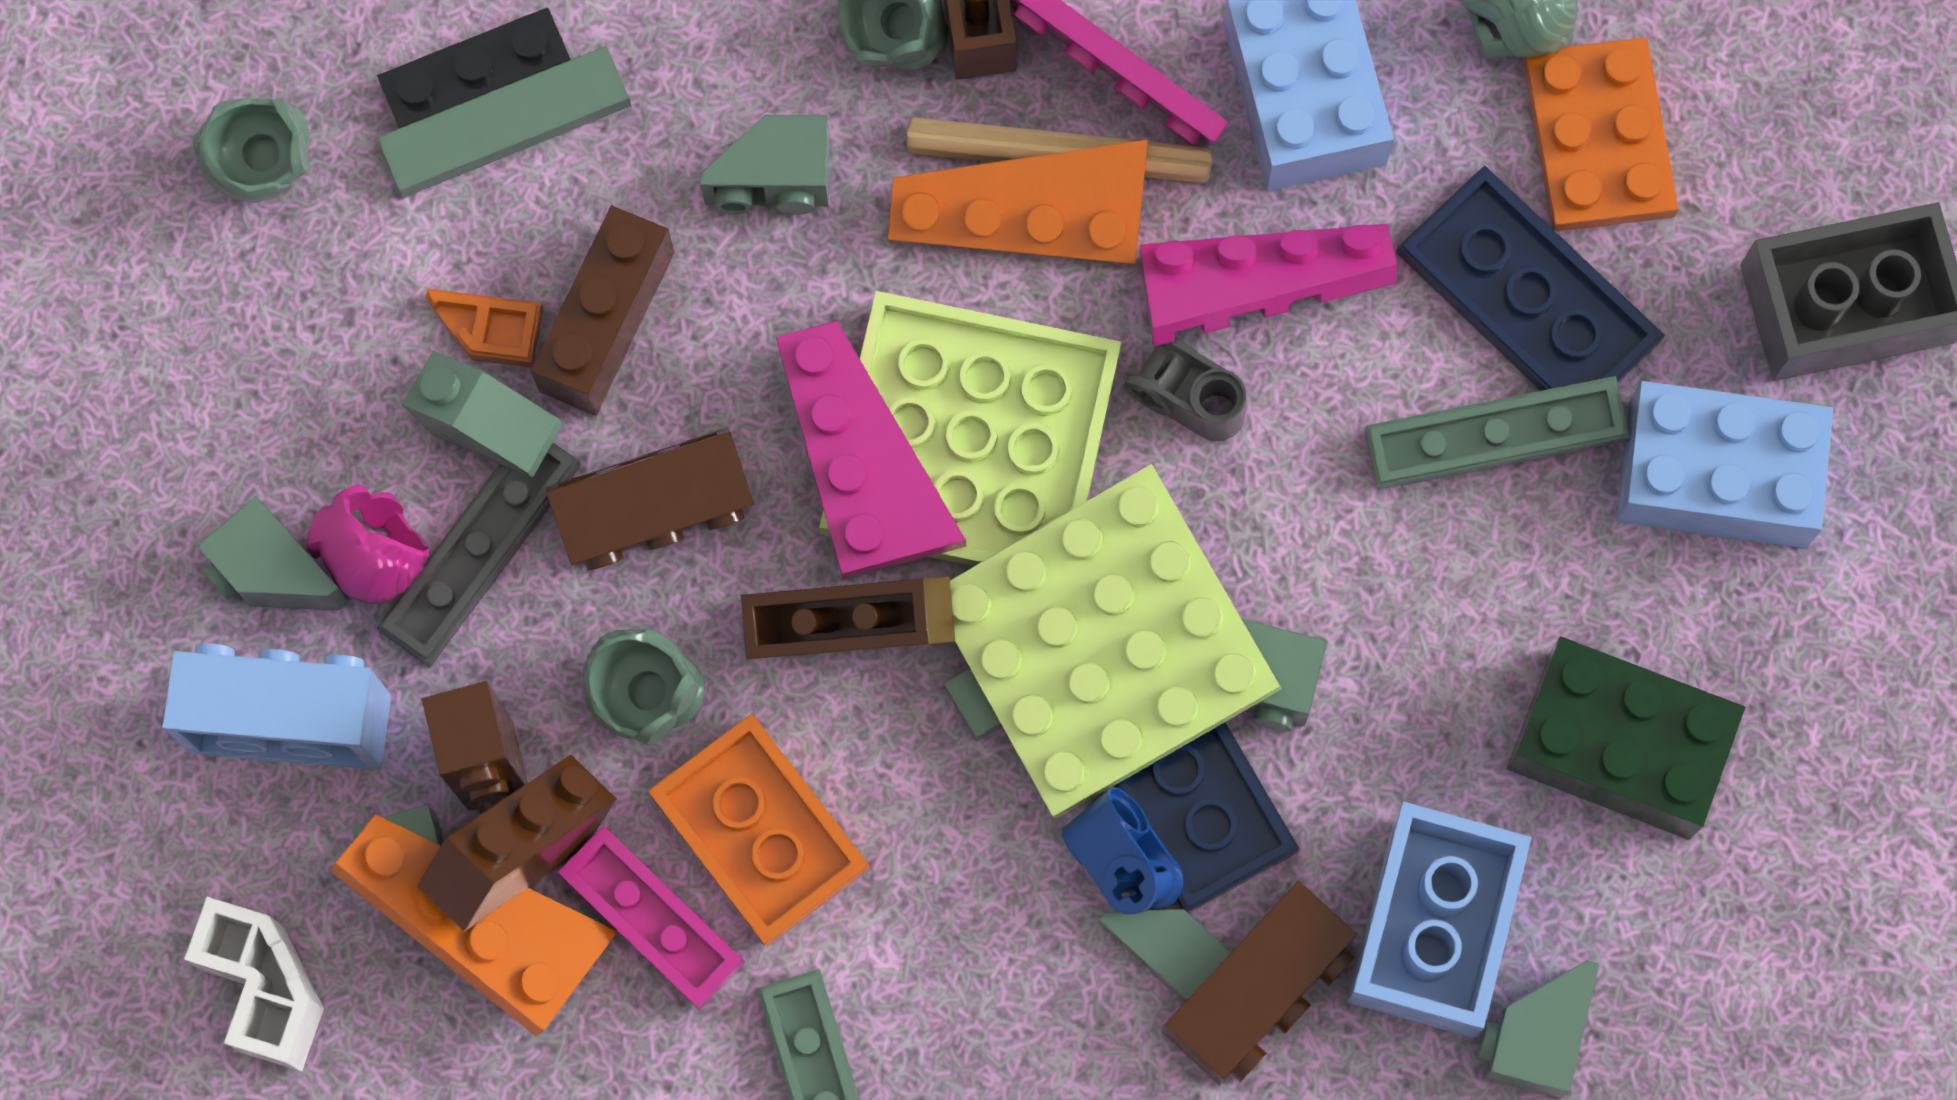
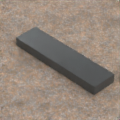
[377,443,581,668]

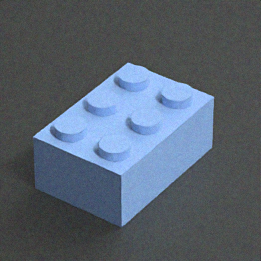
[1222,0,1394,191]
[1616,381,1833,549]
[162,644,391,770]
[1346,801,1532,1038]

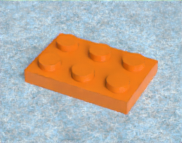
[1523,37,1679,232]
[648,713,870,948]

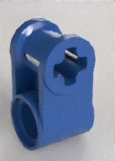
[1062,787,1183,915]

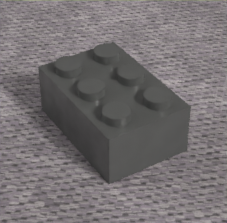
[1740,202,1957,381]

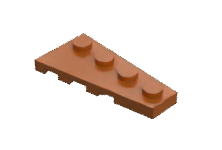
[887,139,1148,264]
[329,814,618,1037]

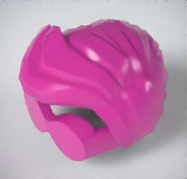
[306,485,430,604]

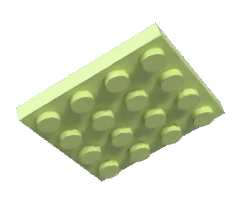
[819,291,1122,567]
[950,464,1282,819]

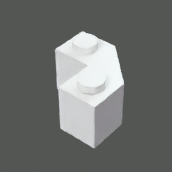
[184,897,324,1072]

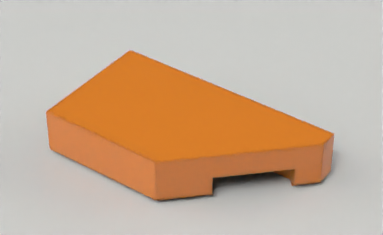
[426,288,543,368]

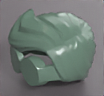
[838,0,948,71]
[1461,0,1578,59]
[193,97,310,203]
[583,629,705,745]

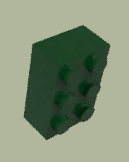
[1506,636,1746,840]

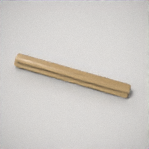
[906,117,1213,183]

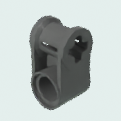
[1123,336,1246,441]

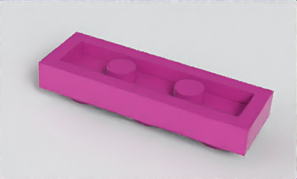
[558,825,745,1010]

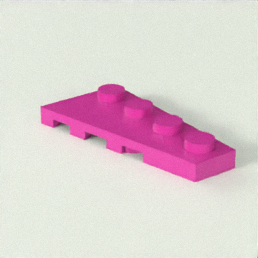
[1010,0,1229,146]
[1140,224,1397,347]
[776,321,966,580]

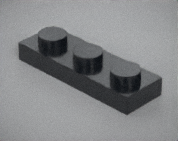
[377,7,571,129]

